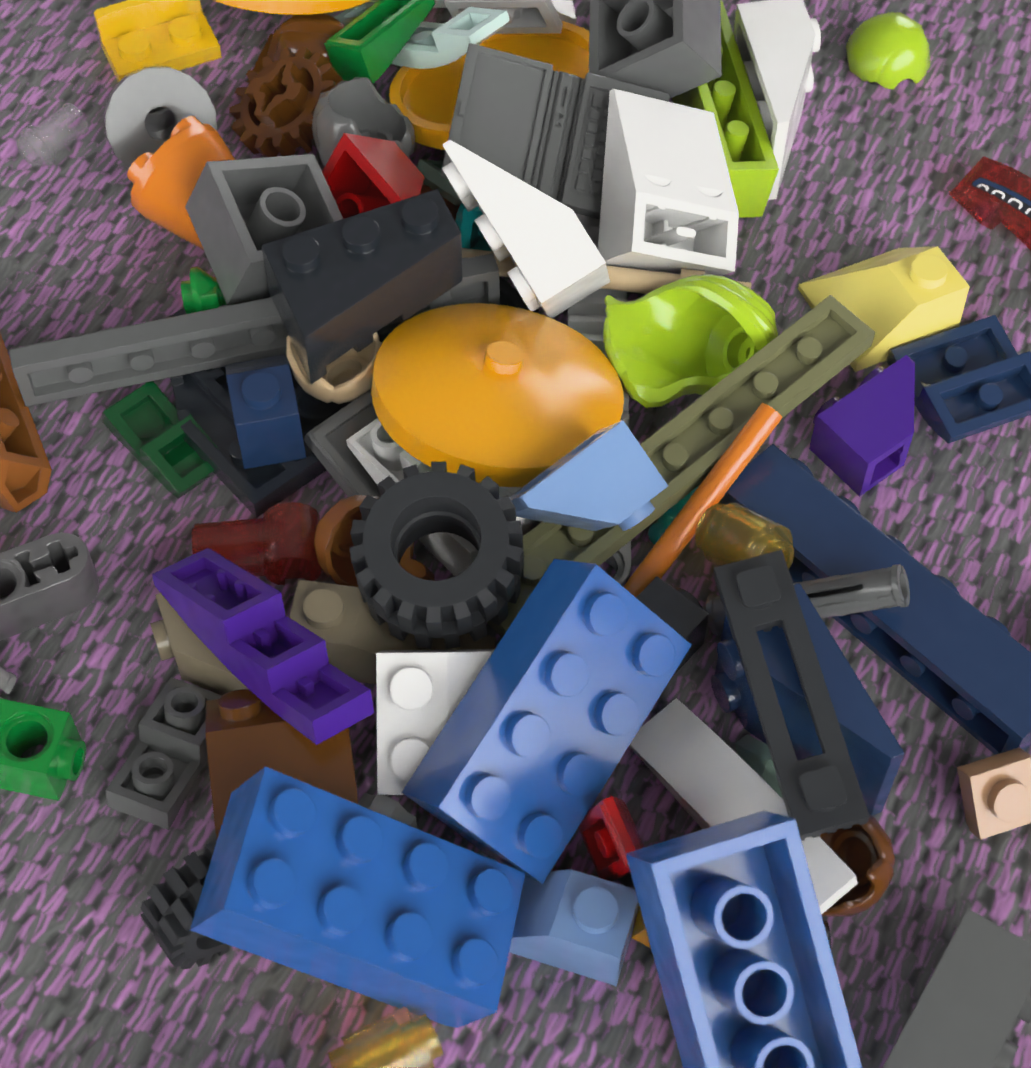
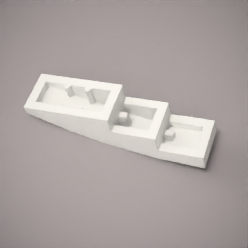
[629,698,858,915]

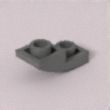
[106,677,222,830]

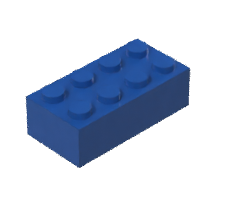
[401,559,692,884]
[190,767,525,1028]
[626,810,862,1068]

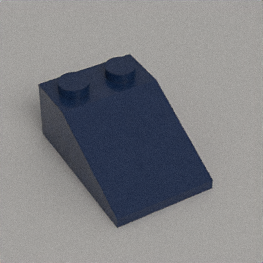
[711,583,905,816]

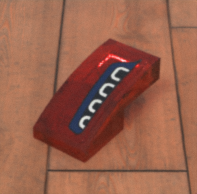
[949,156,1031,250]

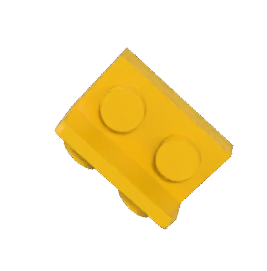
[94,0,222,83]

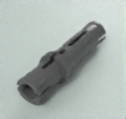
[706,564,910,636]

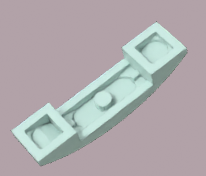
[334,0,510,69]

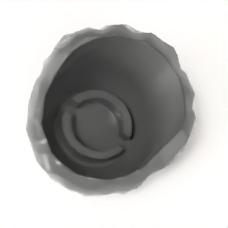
[312,77,415,166]

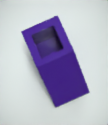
[809,355,915,497]

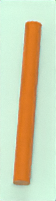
[623,403,783,597]

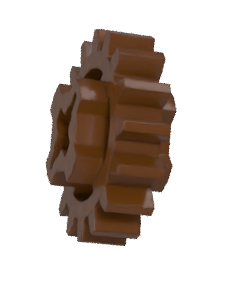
[229,46,343,157]

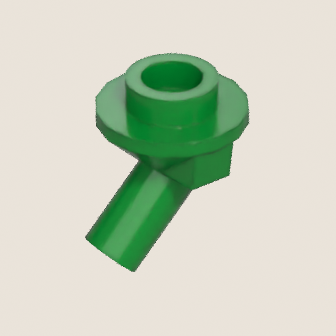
[181,266,240,314]

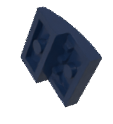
[886,315,1031,444]

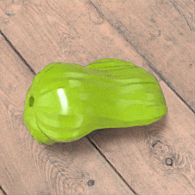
[603,274,778,408]

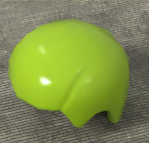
[846,12,930,89]

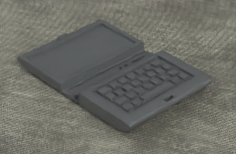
[440,43,670,219]

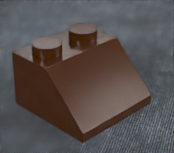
[205,689,359,839]

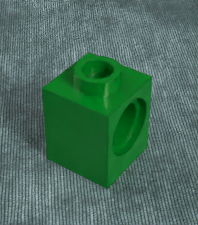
[0,698,86,801]

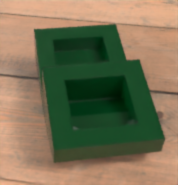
[102,381,219,499]

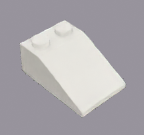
[733,0,821,200]
[376,649,495,795]

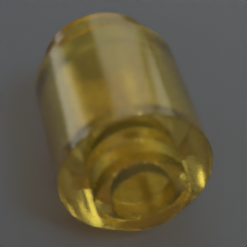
[695,503,794,570]
[326,1006,444,1068]

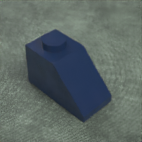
[225,354,306,469]

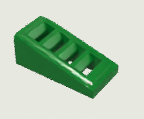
[324,0,436,84]

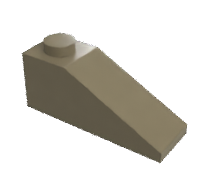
[289,579,496,684]

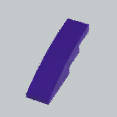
[152,548,375,745]

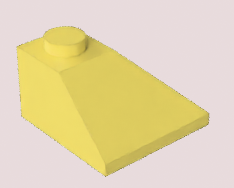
[798,246,970,372]

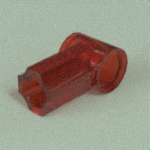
[192,502,322,585]

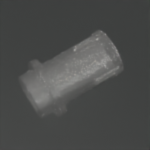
[16,103,89,167]

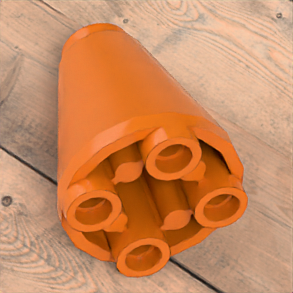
[127,116,235,250]

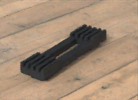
[714,550,869,841]

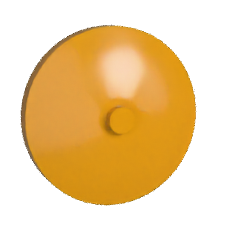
[389,21,589,150]
[371,303,624,487]

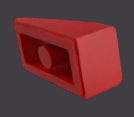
[578,796,645,882]

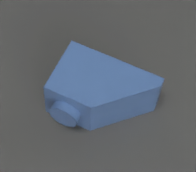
[509,420,668,531]
[509,869,639,986]

